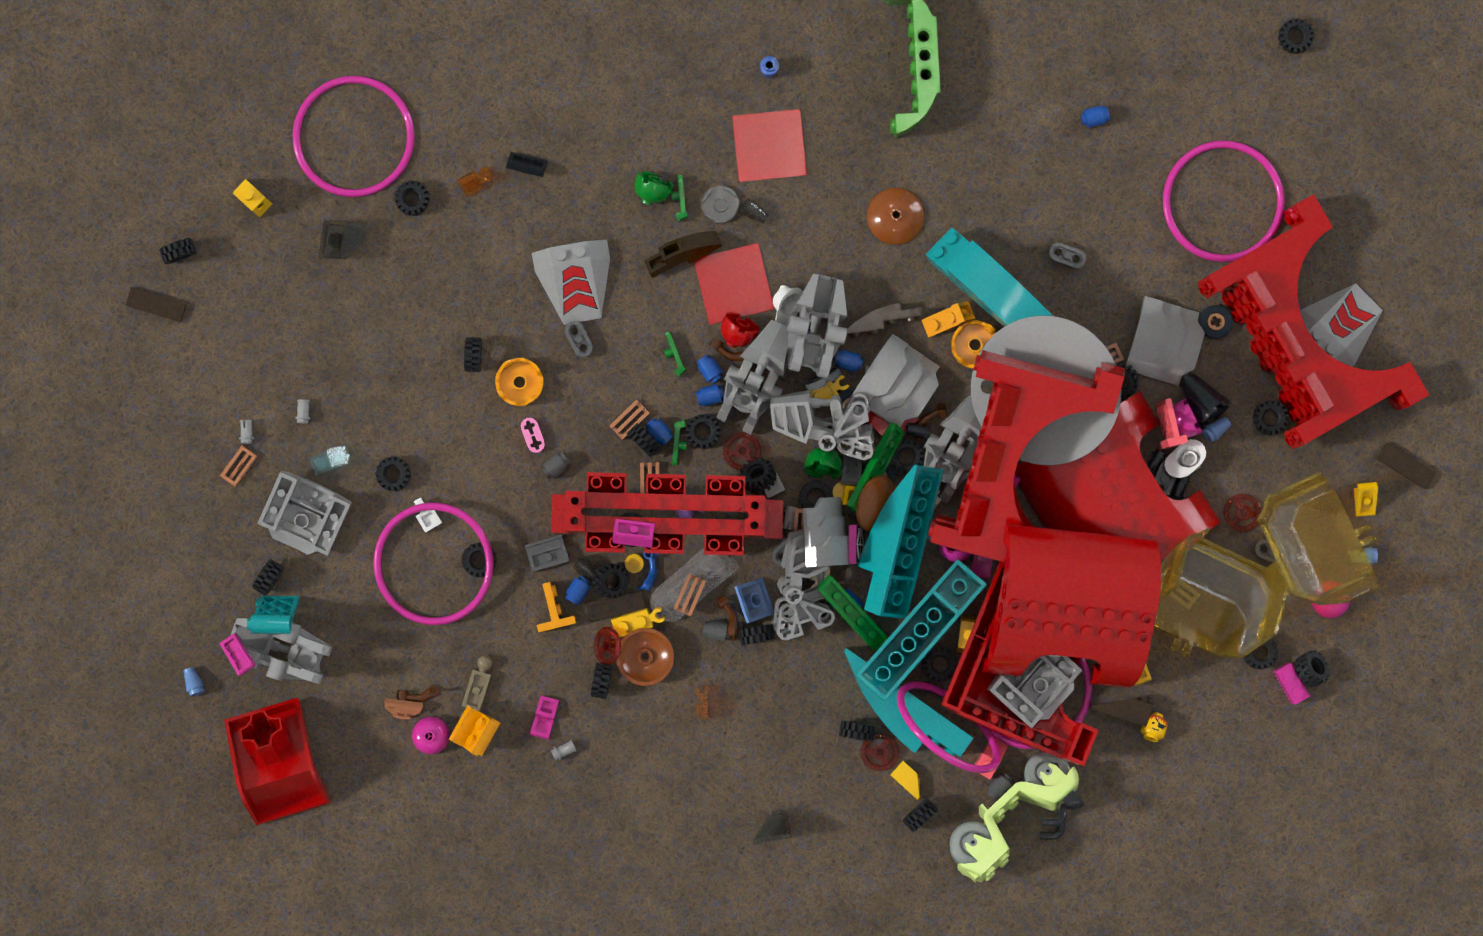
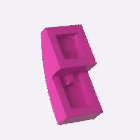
[530,695,559,740]

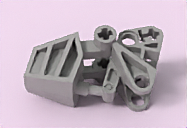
[787,273,847,378]
[716,320,789,435]
[770,390,874,460]
[923,395,982,504]
[772,529,835,640]
[231,618,332,684]

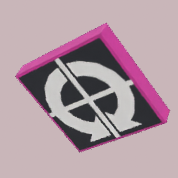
[848,525,865,564]

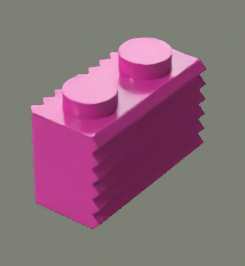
[1272,662,1310,705]

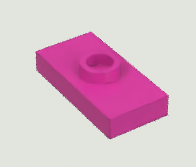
[971,554,993,579]
[219,633,256,676]

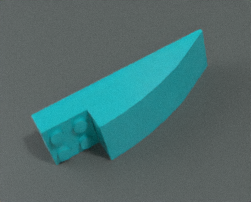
[925,228,1053,327]
[858,465,944,619]
[856,559,987,701]
[843,648,973,757]

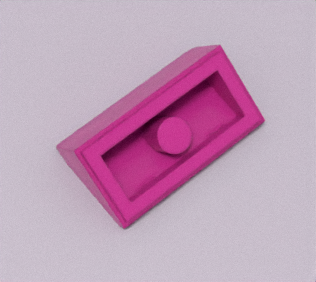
[613,519,655,548]

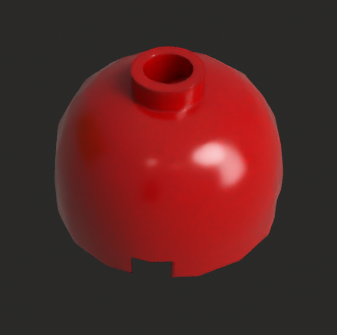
[721,312,760,348]

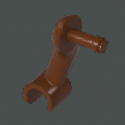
[710,339,744,362]
[917,403,948,442]
[716,595,738,640]
[397,685,440,702]

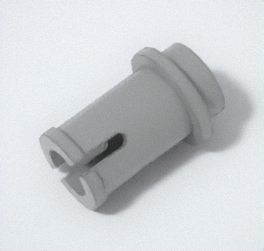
[295,400,310,424]
[239,420,254,444]
[783,505,798,530]
[551,740,576,761]

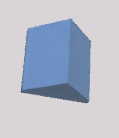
[735,578,774,623]

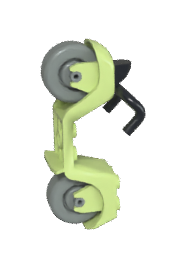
[950,752,1085,883]

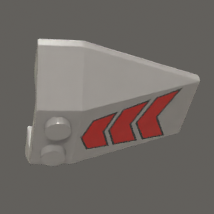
[532,240,610,325]
[1300,283,1383,367]

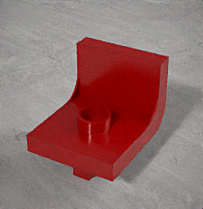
[224,697,330,826]

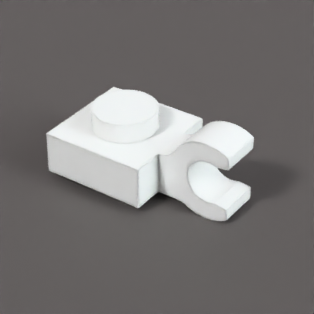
[414,498,442,533]

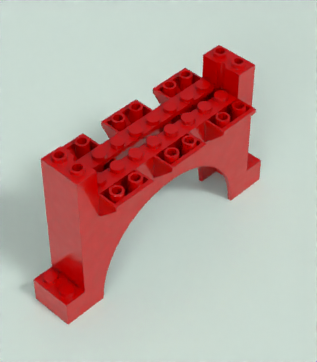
[1197,194,1429,449]
[928,350,1125,563]
[551,472,783,556]

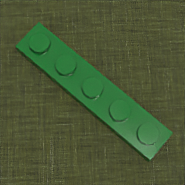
[846,422,905,514]
[816,575,888,653]

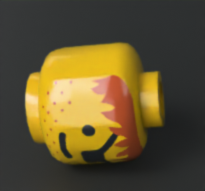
[1141,712,1168,742]

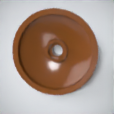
[867,188,924,245]
[856,475,896,532]
[616,628,674,686]

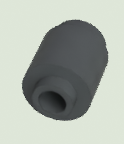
[542,452,571,479]
[703,620,730,642]
[986,772,1014,801]

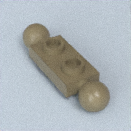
[460,655,493,718]

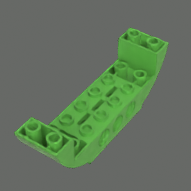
[883,0,940,138]

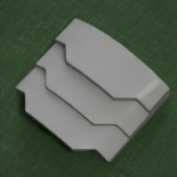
[1125,296,1205,386]
[850,334,940,427]
[257,470,352,556]
[803,497,850,567]
[987,655,1082,728]

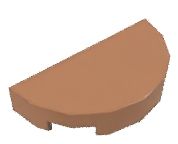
[384,698,423,719]

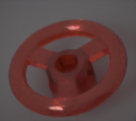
[723,432,761,470]
[1223,494,1262,532]
[593,627,621,665]
[861,733,899,771]

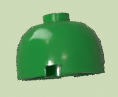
[634,171,673,205]
[803,447,842,479]

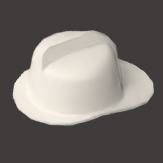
[773,285,803,326]
[1165,439,1206,478]

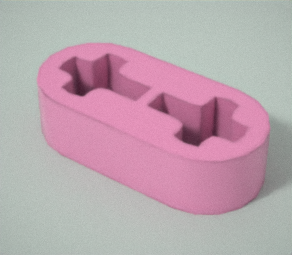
[521,418,545,453]

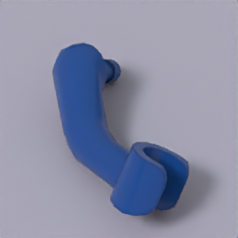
[637,553,659,591]

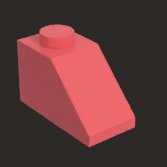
[974,738,1008,780]

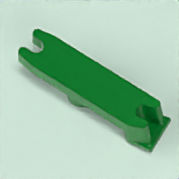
[671,175,688,222]
[664,331,686,378]
[672,419,686,466]

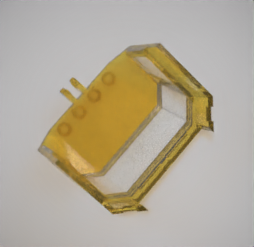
[1257,471,1380,605]
[1154,528,1290,658]

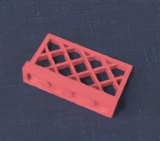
[1155,398,1188,450]

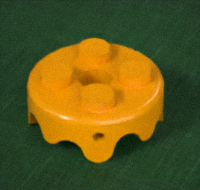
[951,320,996,369]
[495,358,544,406]

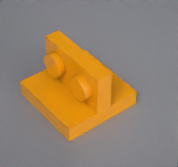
[449,705,500,756]

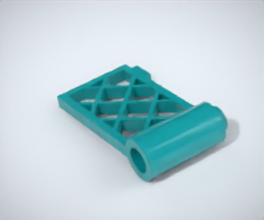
[247,596,299,634]

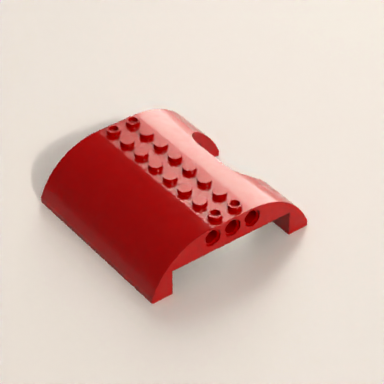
[1015,391,1220,560]
[978,524,1161,688]
[941,561,1099,766]

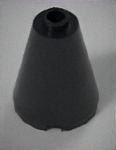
[1180,373,1231,427]

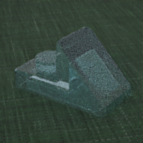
[309,444,352,476]

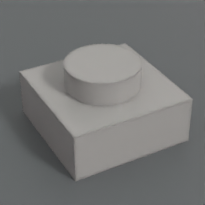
[765,473,785,498]

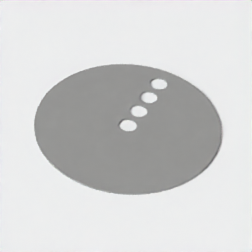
[971,316,1121,465]

